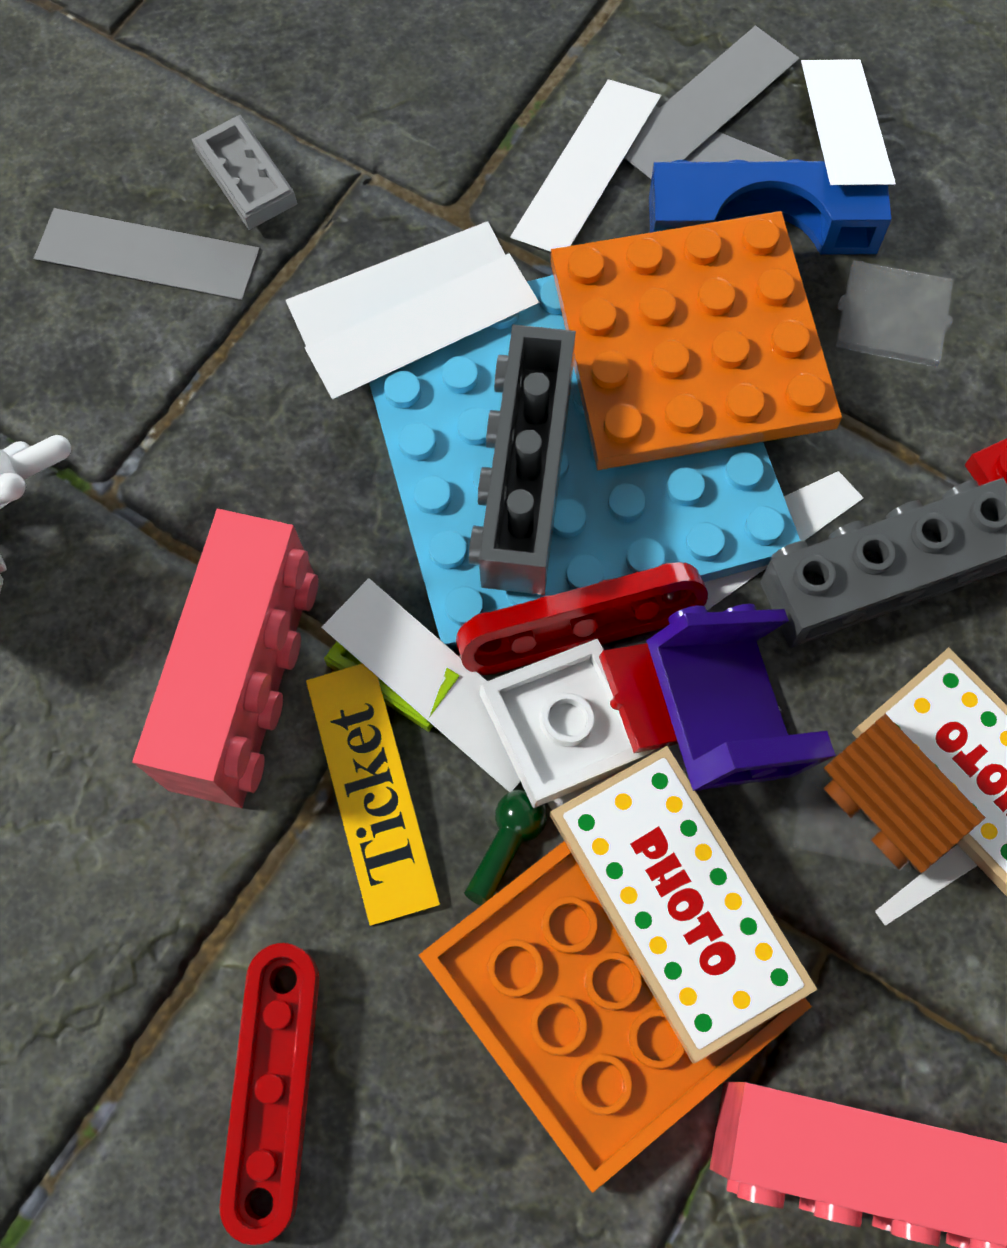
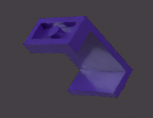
[647,604,836,791]

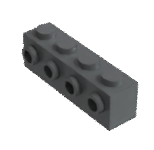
[469,324,576,595]
[760,478,1007,648]

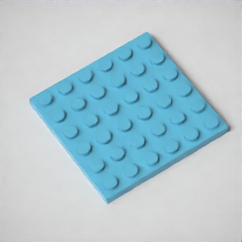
[369,275,801,650]

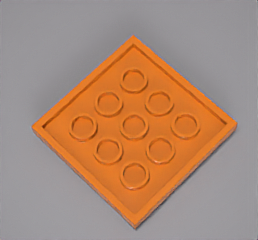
[551,211,842,470]
[418,841,812,1193]

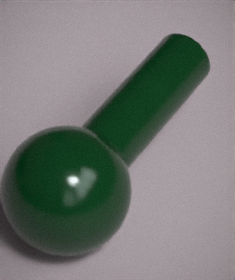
[464,789,547,906]

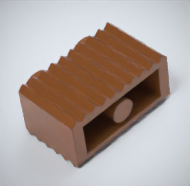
[823,713,986,873]

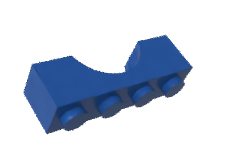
[649,159,891,255]

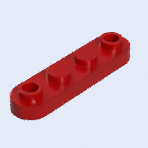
[456,562,708,675]
[219,943,319,1245]

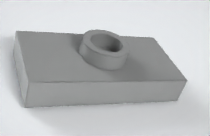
[192,115,297,230]

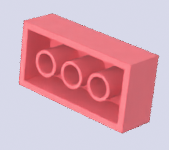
[132,509,318,808]
[710,1082,1007,1248]

